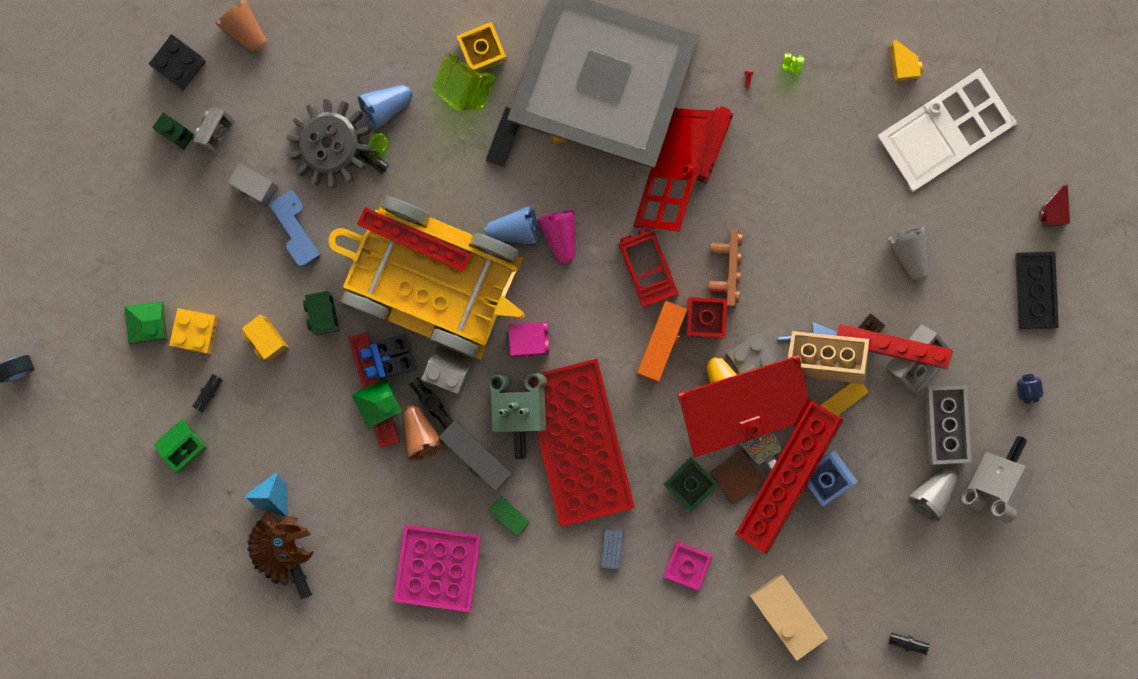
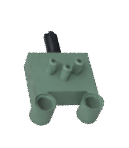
[488,373,547,459]

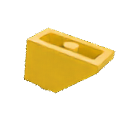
[890,40,923,82]

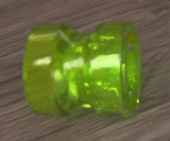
[781,52,804,75]
[369,133,390,155]

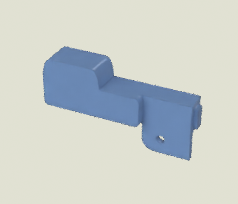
[270,190,321,267]

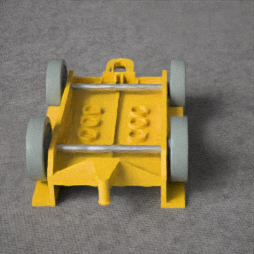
[328,196,525,360]

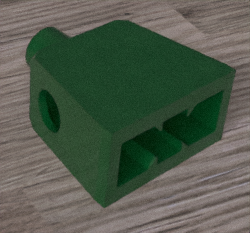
[152,112,193,150]

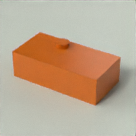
[636,301,687,383]

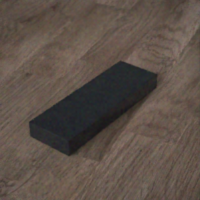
[486,107,520,167]

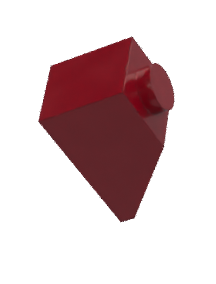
[1039,185,1070,227]

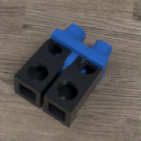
[359,334,417,380]

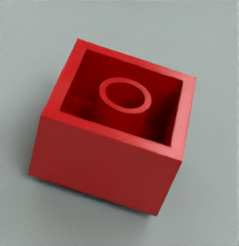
[686,297,727,339]

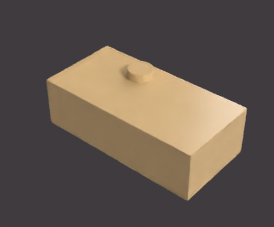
[749,573,828,661]

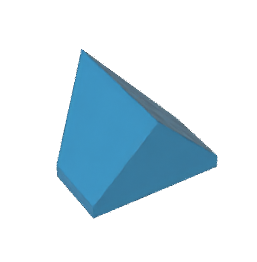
[245,472,288,516]

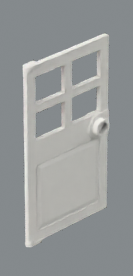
[877,68,1017,192]

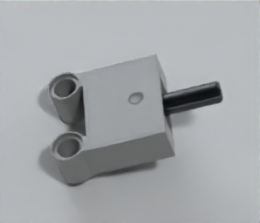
[961,436,1035,523]

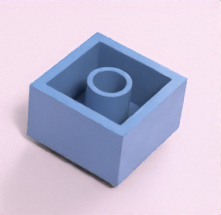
[807,450,858,507]

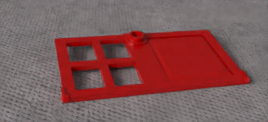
[633,107,716,232]

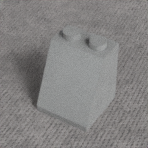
[421,346,474,395]

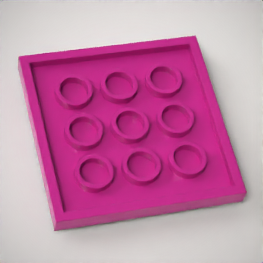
[393,524,481,612]

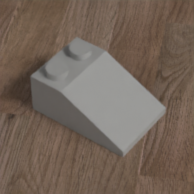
[193,107,235,154]

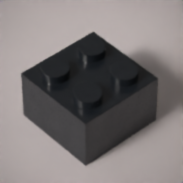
[149,34,206,91]

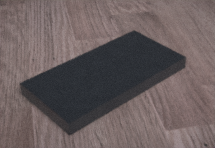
[1016,252,1059,329]

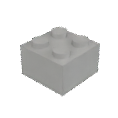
[227,163,278,207]

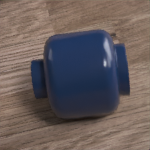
[1016,374,1044,403]

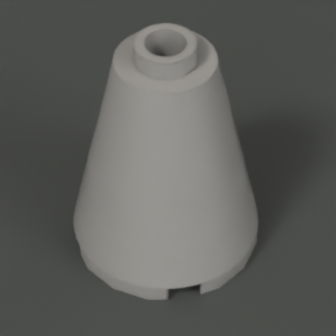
[888,227,929,282]
[908,468,959,522]

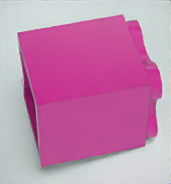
[509,322,550,359]

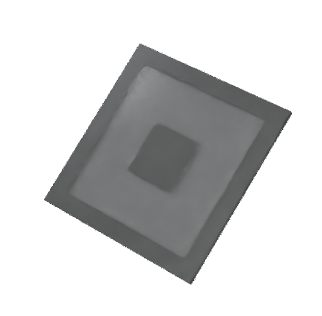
[507,0,699,169]

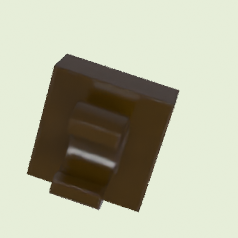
[858,313,885,333]

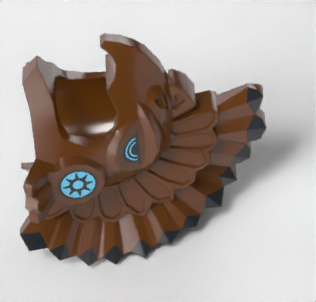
[247,511,314,586]

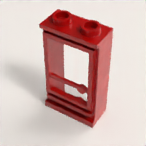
[696,106,734,184]
[618,228,679,309]

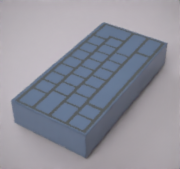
[601,529,624,570]

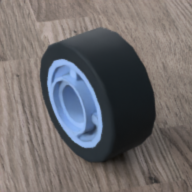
[0,355,35,382]

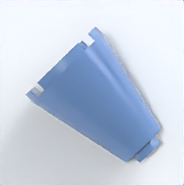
[357,85,413,130]
[484,206,539,244]

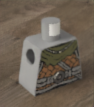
[738,432,781,470]

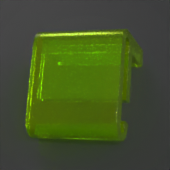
[432,54,496,111]

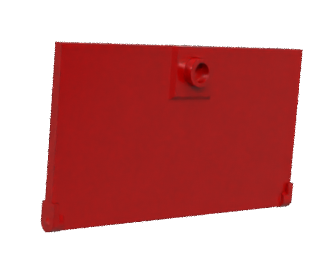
[678,355,809,458]

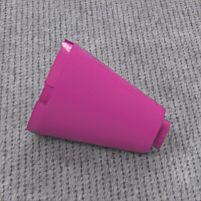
[537,210,576,264]

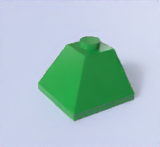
[125,302,168,344]
[352,378,403,429]

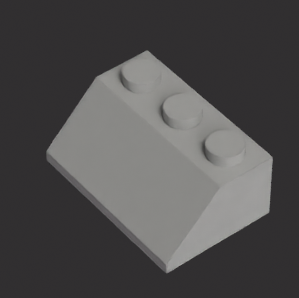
[885,324,950,396]

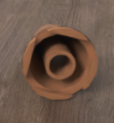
[215,0,267,53]
[402,405,444,461]

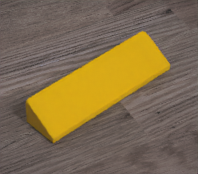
[821,382,869,416]

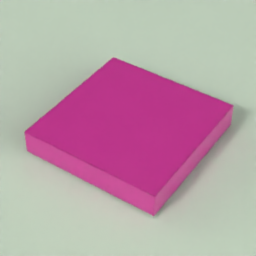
[663,541,713,591]

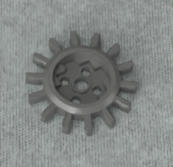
[287,99,373,188]

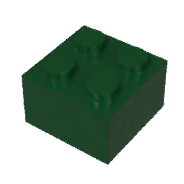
[303,291,340,336]
[663,457,718,512]

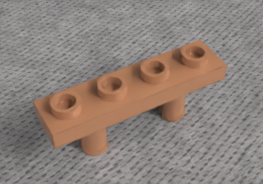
[709,229,743,307]

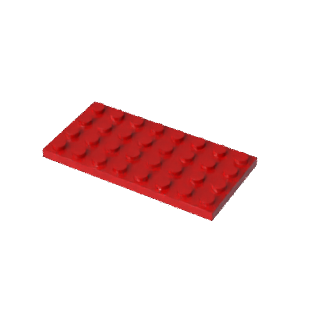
[523,359,635,527]

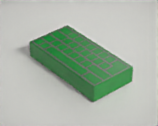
[489,496,530,536]

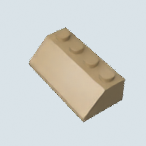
[788,331,869,384]

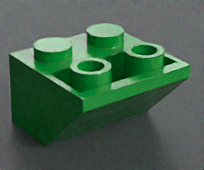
[154,419,209,473]

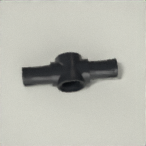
[409,377,454,429]

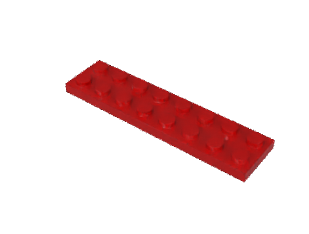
[735,400,844,554]

